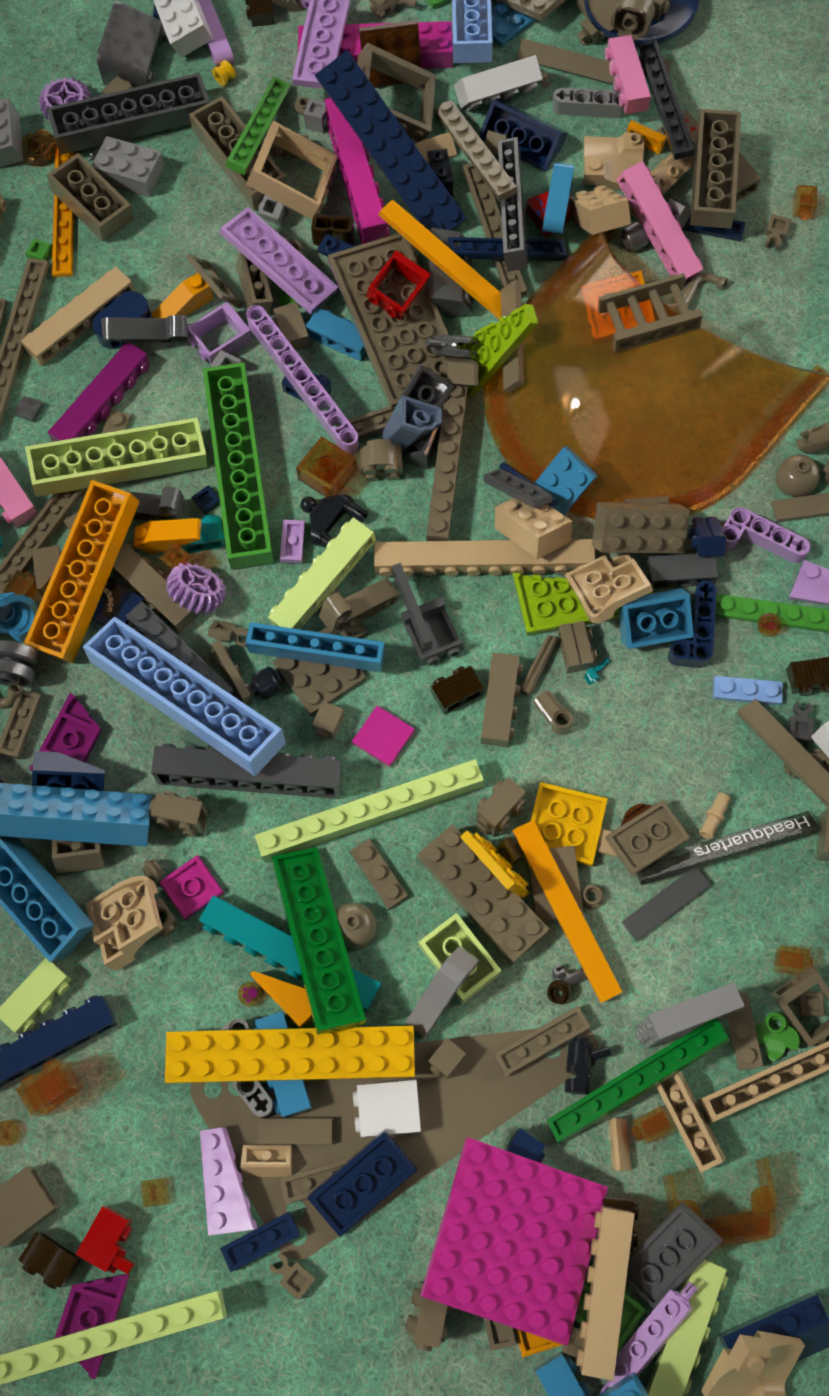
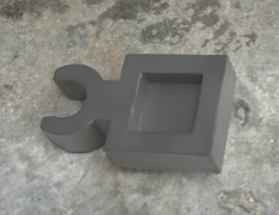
[788,701,814,743]

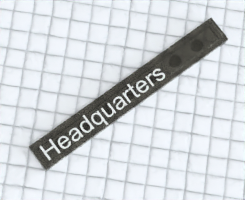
[636,811,819,885]

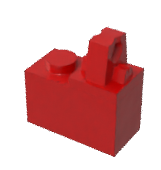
[76,1206,135,1274]

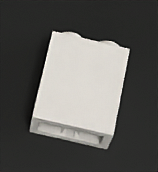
[353,1080,421,1138]

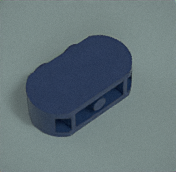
[93,291,151,349]

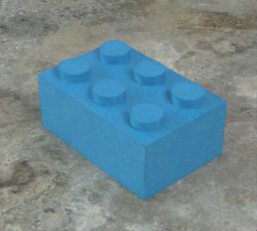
[618,588,694,649]

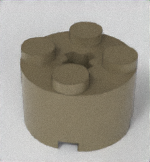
[611,0,655,41]
[359,439,403,481]

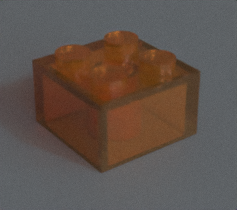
[296,436,358,497]
[16,1059,85,1117]

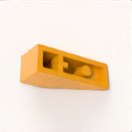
[151,273,214,318]
[134,518,201,555]
[250,971,312,1028]

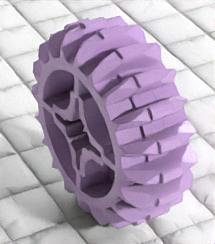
[39,76,92,121]
[166,562,226,615]

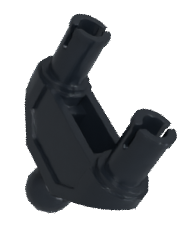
[300,494,369,548]

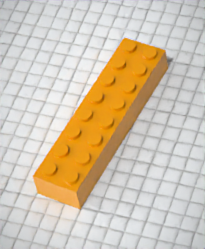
[24,480,140,664]

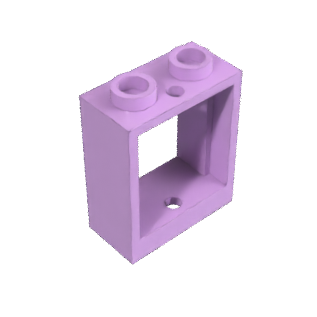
[187,302,253,365]

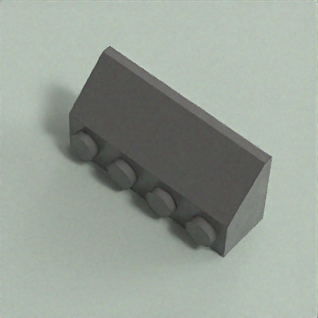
[429,228,474,318]

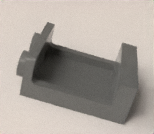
[401,597,463,666]

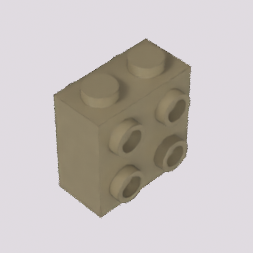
[476,777,526,837]
[149,791,209,837]
[405,1282,452,1351]

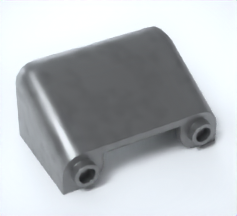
[97,1,168,88]

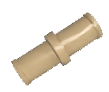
[699,793,731,840]

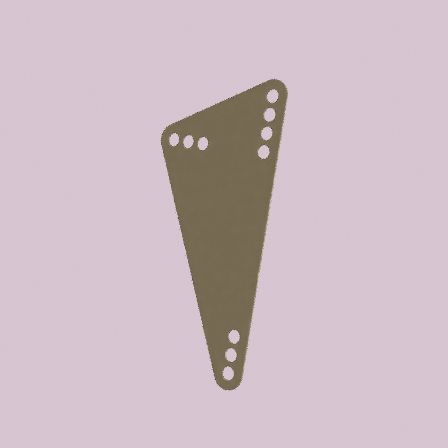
[190,1028,598,1260]

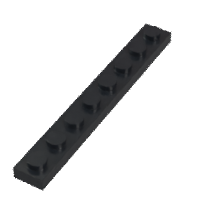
[637,40,695,160]

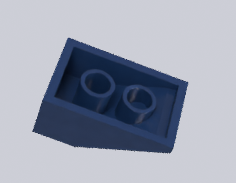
[32,751,105,791]

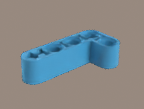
[542,162,575,234]

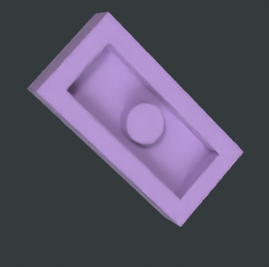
[280,520,305,564]

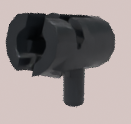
[564,1037,611,1095]

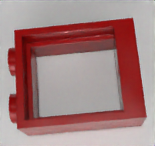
[366,250,431,320]

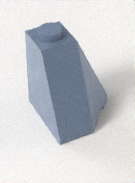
[383,395,442,452]

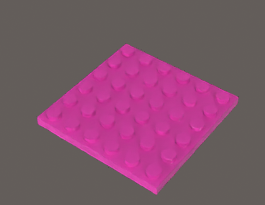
[420,1138,608,1346]

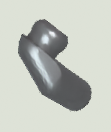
[552,965,587,987]

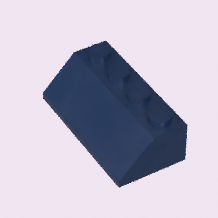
[479,100,568,171]
[718,1292,829,1362]

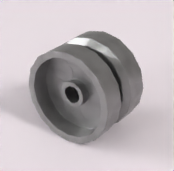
[0,640,39,687]

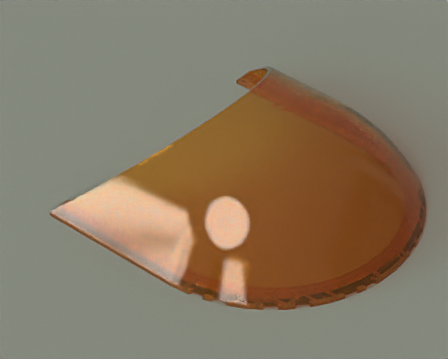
[483,228,829,520]

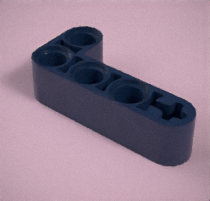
[667,580,716,668]

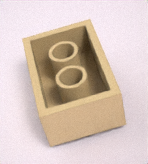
[569,186,631,235]
[494,498,572,559]

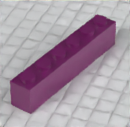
[48,341,150,442]

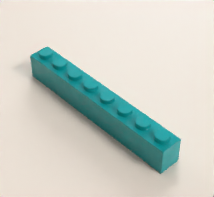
[199,895,382,1012]

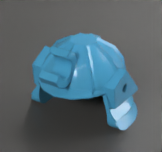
[0,592,38,642]

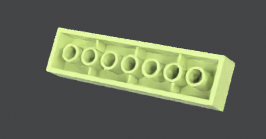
[25,418,207,497]

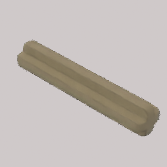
[520,635,558,696]

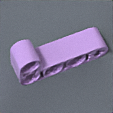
[722,507,810,563]

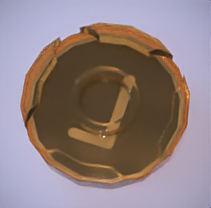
[22,129,57,167]

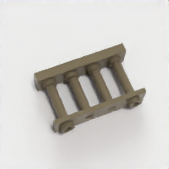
[598,273,703,353]

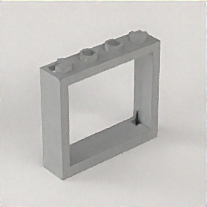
[635,982,745,1049]

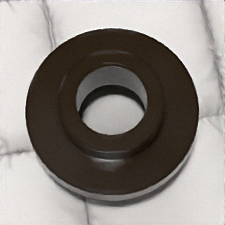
[547,980,571,1004]

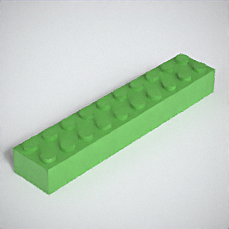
[203,362,274,569]

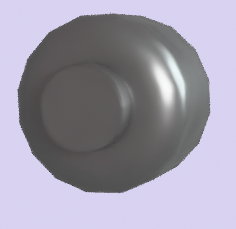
[619,221,649,252]

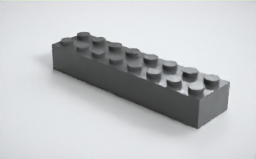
[47,73,210,155]
[151,744,343,799]

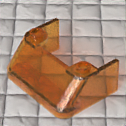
[662,1158,777,1249]

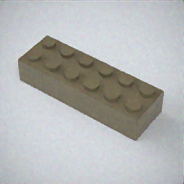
[189,96,287,211]
[690,109,741,229]
[417,824,549,965]

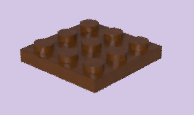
[359,20,421,87]

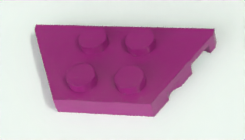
[29,693,102,772]
[55,1274,130,1380]

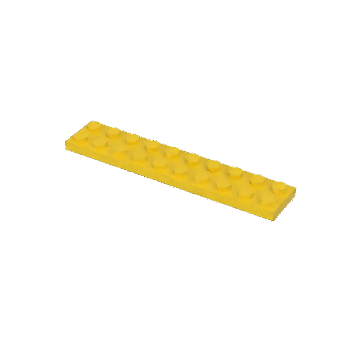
[165,1026,415,1084]

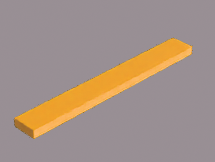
[52,142,76,278]
[378,200,501,319]
[512,820,622,1003]

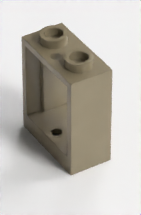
[771,966,829,1048]

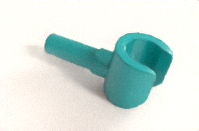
[584,658,610,685]

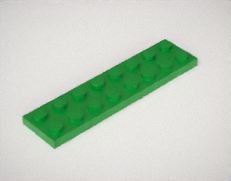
[271,847,366,1035]

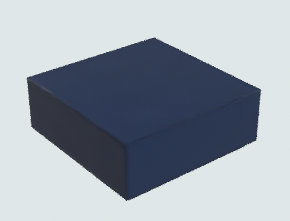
[191,485,220,514]

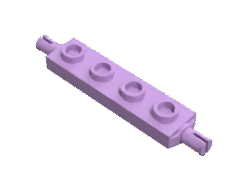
[599,1281,698,1393]

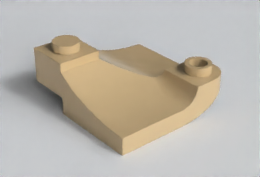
[583,132,644,191]
[565,553,653,623]
[85,876,163,971]
[701,1331,805,1396]

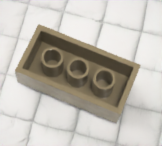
[47,153,133,242]
[592,502,690,553]

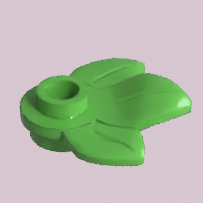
[755,1012,800,1062]

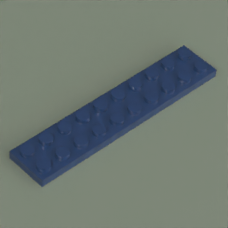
[315,50,467,230]

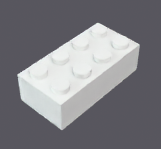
[153,0,213,58]
[454,55,542,111]

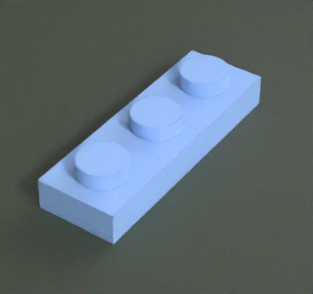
[713,676,783,705]

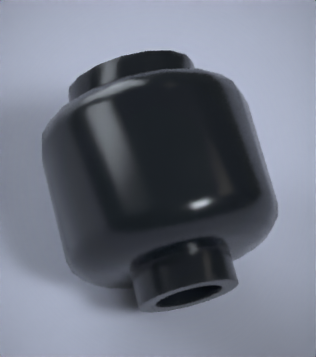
[250,666,285,700]

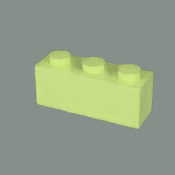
[0,958,72,1035]

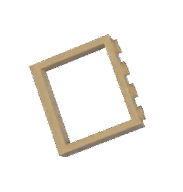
[246,120,338,219]

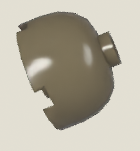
[775,455,820,498]
[336,902,378,951]

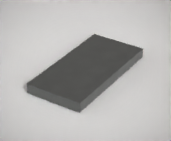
[626,1202,722,1309]

